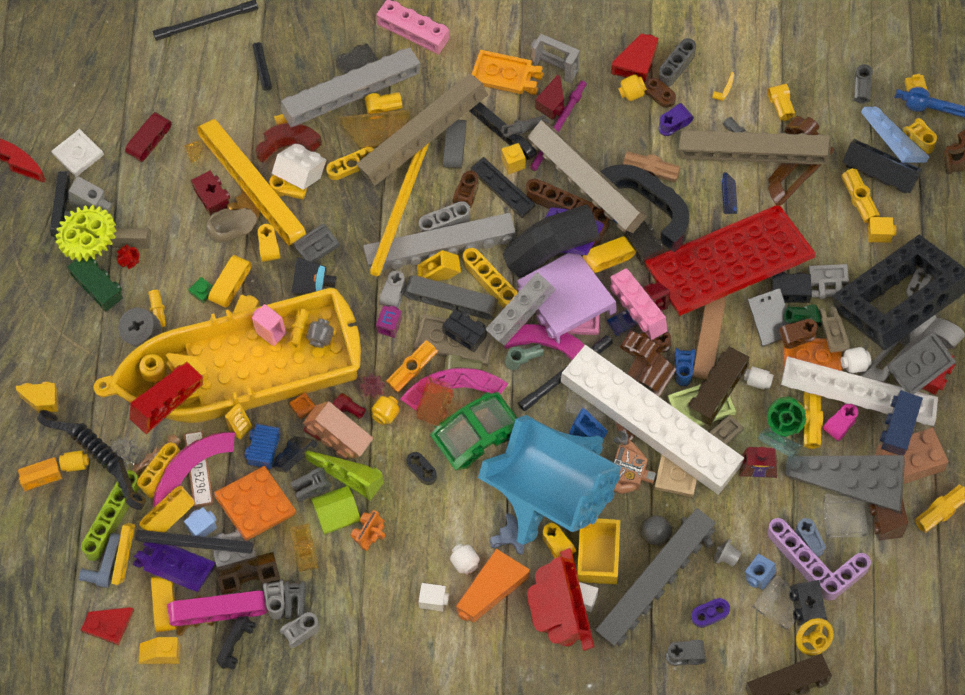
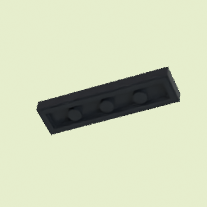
[470,157,535,218]

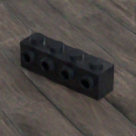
[842,139,922,193]

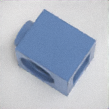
[745,553,776,590]

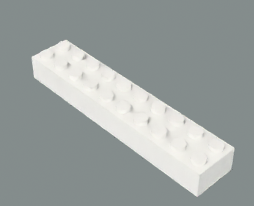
[561,345,744,495]

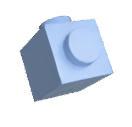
[184,507,217,537]

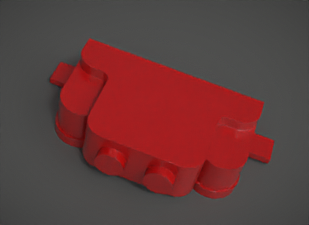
[527,548,594,651]

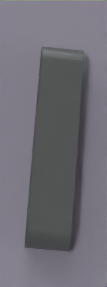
[404,275,498,320]

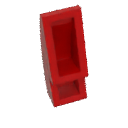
[0,139,46,183]

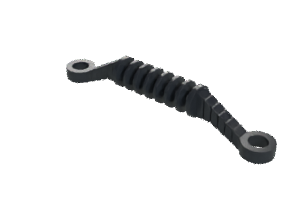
[37,410,146,510]

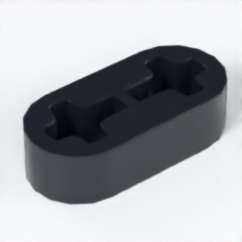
[406,452,437,485]

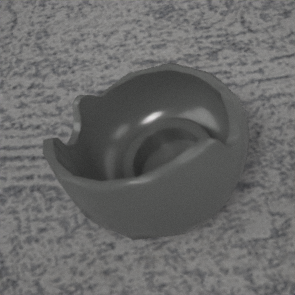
[640,515,672,546]

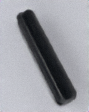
[252,42,272,91]

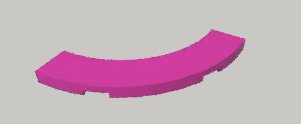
[503,324,585,360]
[400,368,508,411]
[152,432,235,508]

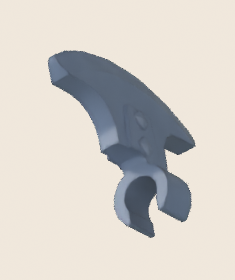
[489,513,524,555]

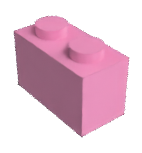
[252,304,286,347]

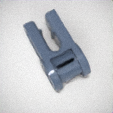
[795,518,826,557]

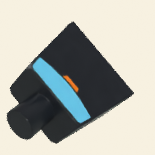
[291,257,337,295]

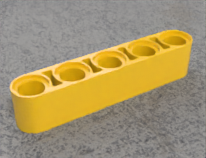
[463,248,518,309]

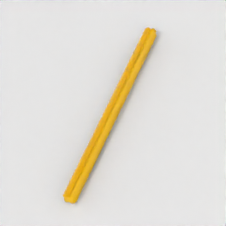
[370,142,430,277]

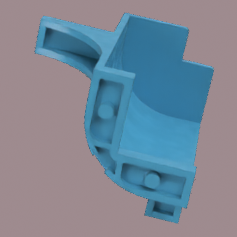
[478,415,622,545]

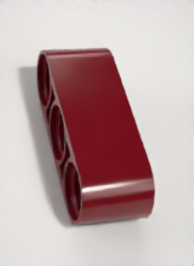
[125,112,172,162]

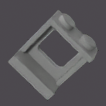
[531,33,580,83]

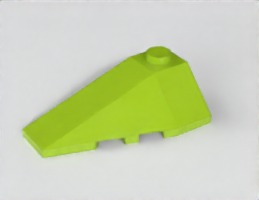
[305,450,384,501]

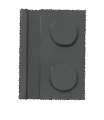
[293,223,340,262]

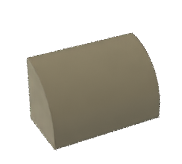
[110,228,151,249]

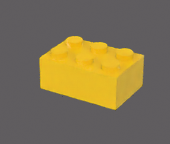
[577,518,620,585]

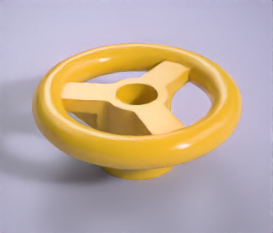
[796,618,834,656]

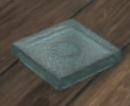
[758,428,802,457]

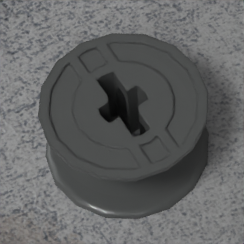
[118,307,161,348]

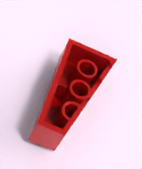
[129,362,204,435]

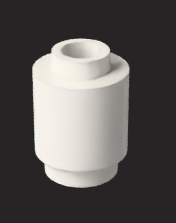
[744,366,774,390]

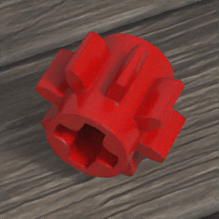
[117,244,140,269]

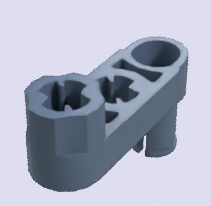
[79,533,133,588]

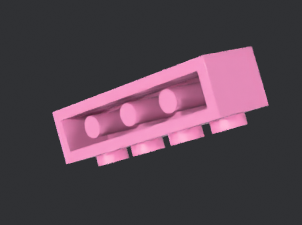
[376,0,450,55]
[610,268,668,340]

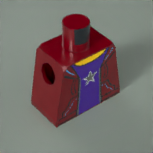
[740,447,777,478]

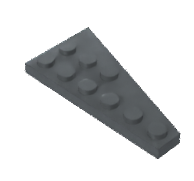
[785,455,905,514]

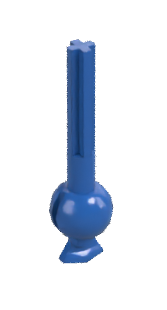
[894,87,965,118]

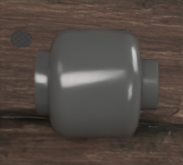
[306,319,334,348]

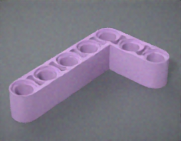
[767,518,871,600]

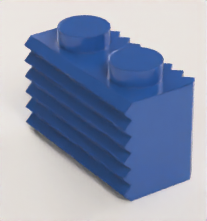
[245,423,281,469]

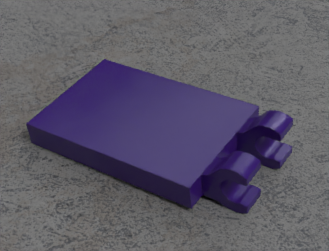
[133,542,216,592]

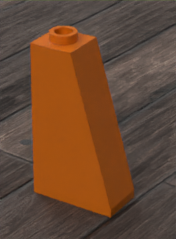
[456,549,530,623]

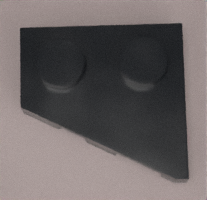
[272,436,318,473]

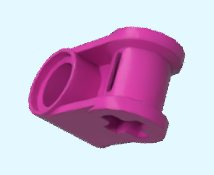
[823,404,858,441]

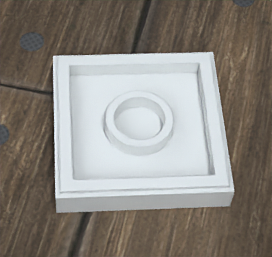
[51,129,104,177]

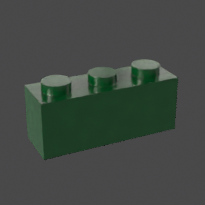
[67,257,123,312]

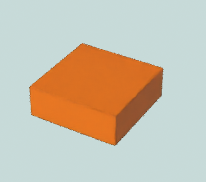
[289,393,315,420]

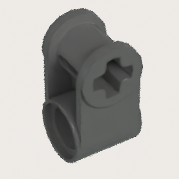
[666,640,706,666]

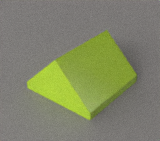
[311,486,360,535]

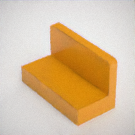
[18,457,62,491]

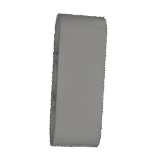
[419,202,471,233]

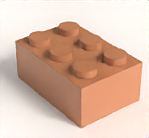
[303,401,373,460]
[875,427,948,484]

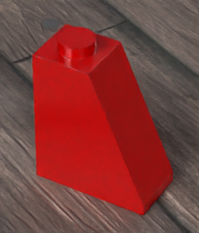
[611,33,659,83]

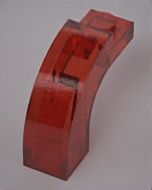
[256,123,322,163]

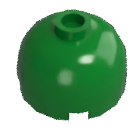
[767,396,806,437]

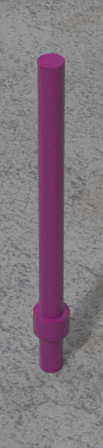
[530,80,587,171]

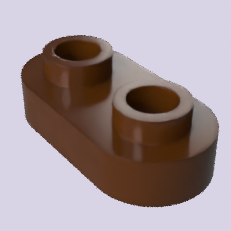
[644,78,676,108]

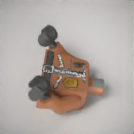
[614,431,656,494]

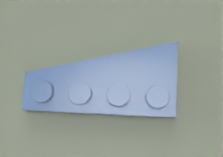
[861,106,930,163]

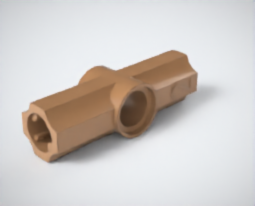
[623,151,681,183]

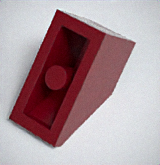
[535,74,565,120]
[643,282,670,312]

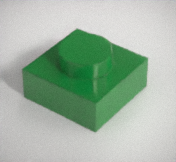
[189,277,213,304]

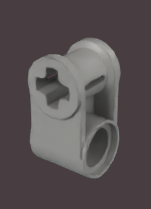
[379,270,406,309]
[263,579,285,620]
[280,612,320,648]

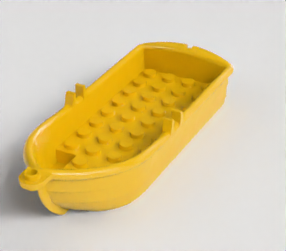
[93,288,361,423]

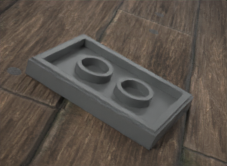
[886,331,956,394]

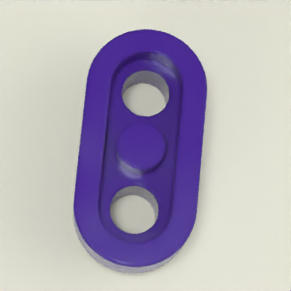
[691,598,730,628]

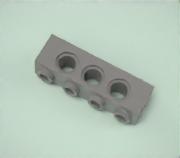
[486,272,556,346]

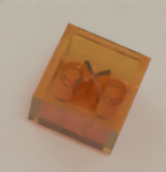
[415,376,454,426]

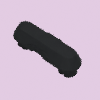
[216,616,256,670]

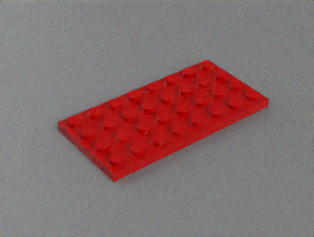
[645,205,815,316]

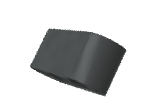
[658,38,696,87]
[443,119,467,169]

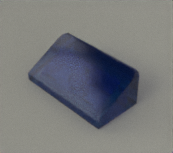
[721,172,738,214]
[607,309,638,337]

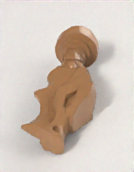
[132,434,181,476]

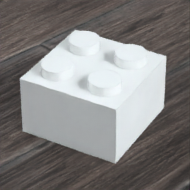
[272,144,326,189]

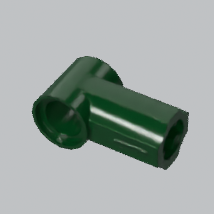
[783,304,822,328]

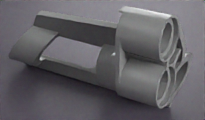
[860,315,965,382]

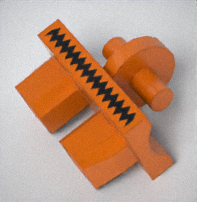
[350,510,386,551]

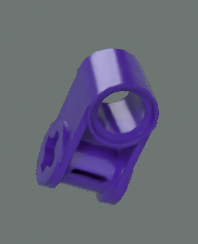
[658,103,694,136]

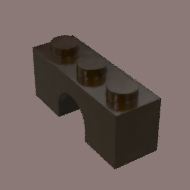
[215,552,280,595]

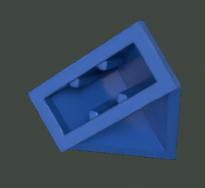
[569,408,608,439]

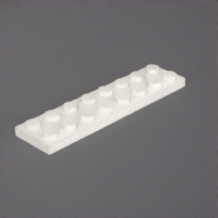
[781,357,938,426]

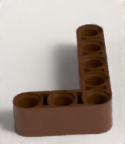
[526,178,610,257]

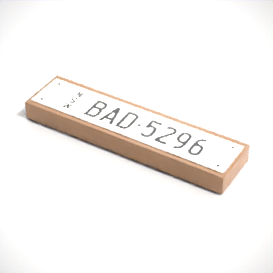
[184,431,214,508]

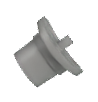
[714,539,741,567]

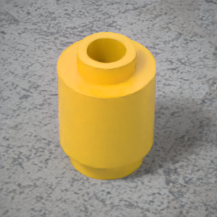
[59,450,89,472]

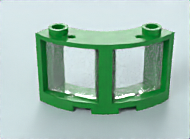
[430,392,517,471]

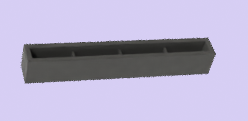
[595,508,715,648]

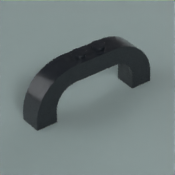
[600,164,689,253]

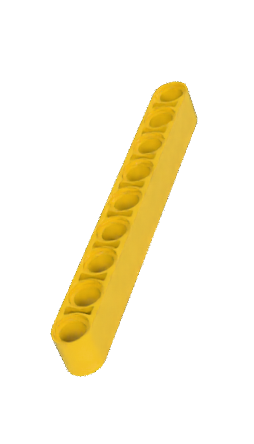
[197,119,306,245]

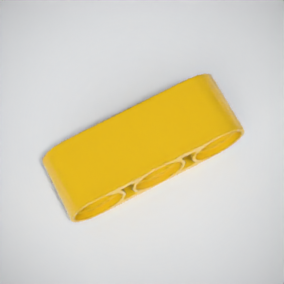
[582,236,636,273]
[208,255,252,308]
[137,442,181,498]
[139,486,195,532]
[151,576,177,633]

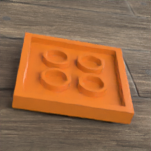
[214,466,296,541]

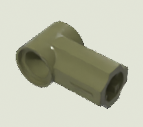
[444,355,483,370]

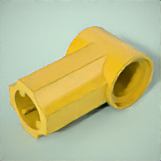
[767,83,795,121]
[364,92,403,118]
[269,175,307,200]

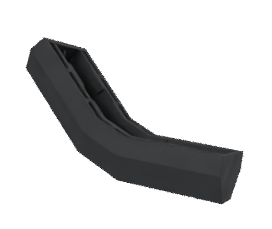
[503,204,599,278]

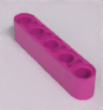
[167,591,268,626]

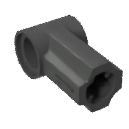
[854,64,873,104]

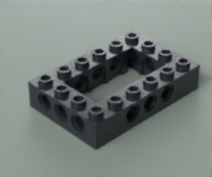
[832,234,965,350]

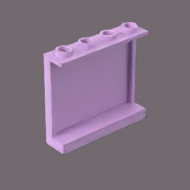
[517,253,617,344]

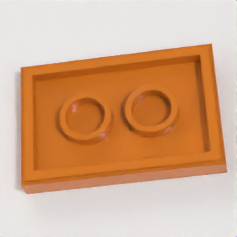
[784,338,842,371]

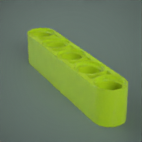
[81,470,139,561]

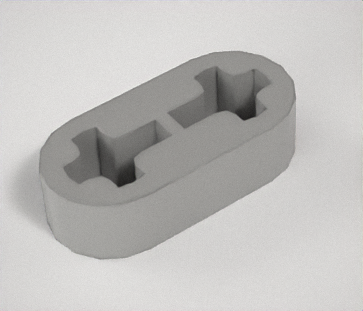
[906,268,931,298]

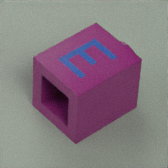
[376,305,402,338]

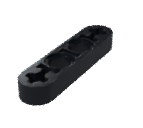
[50,171,70,237]

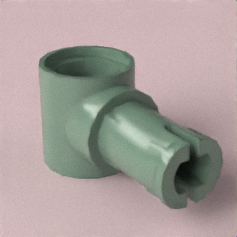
[504,344,543,370]

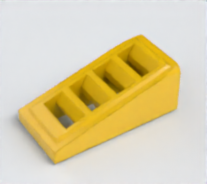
[225,403,252,439]

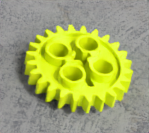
[55,205,117,262]

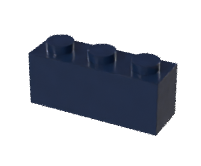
[879,390,923,455]

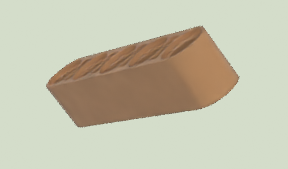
[692,296,726,380]

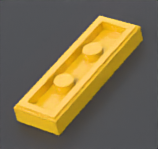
[111,523,135,585]

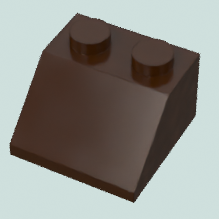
[869,498,908,541]

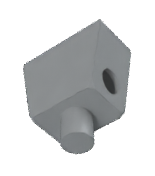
[69,176,113,213]

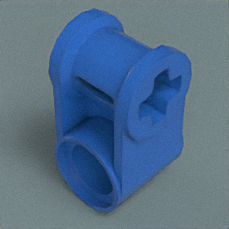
[674,348,695,386]

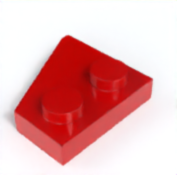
[81,607,134,646]

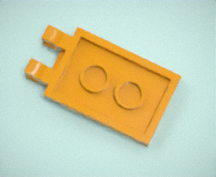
[472,50,544,95]

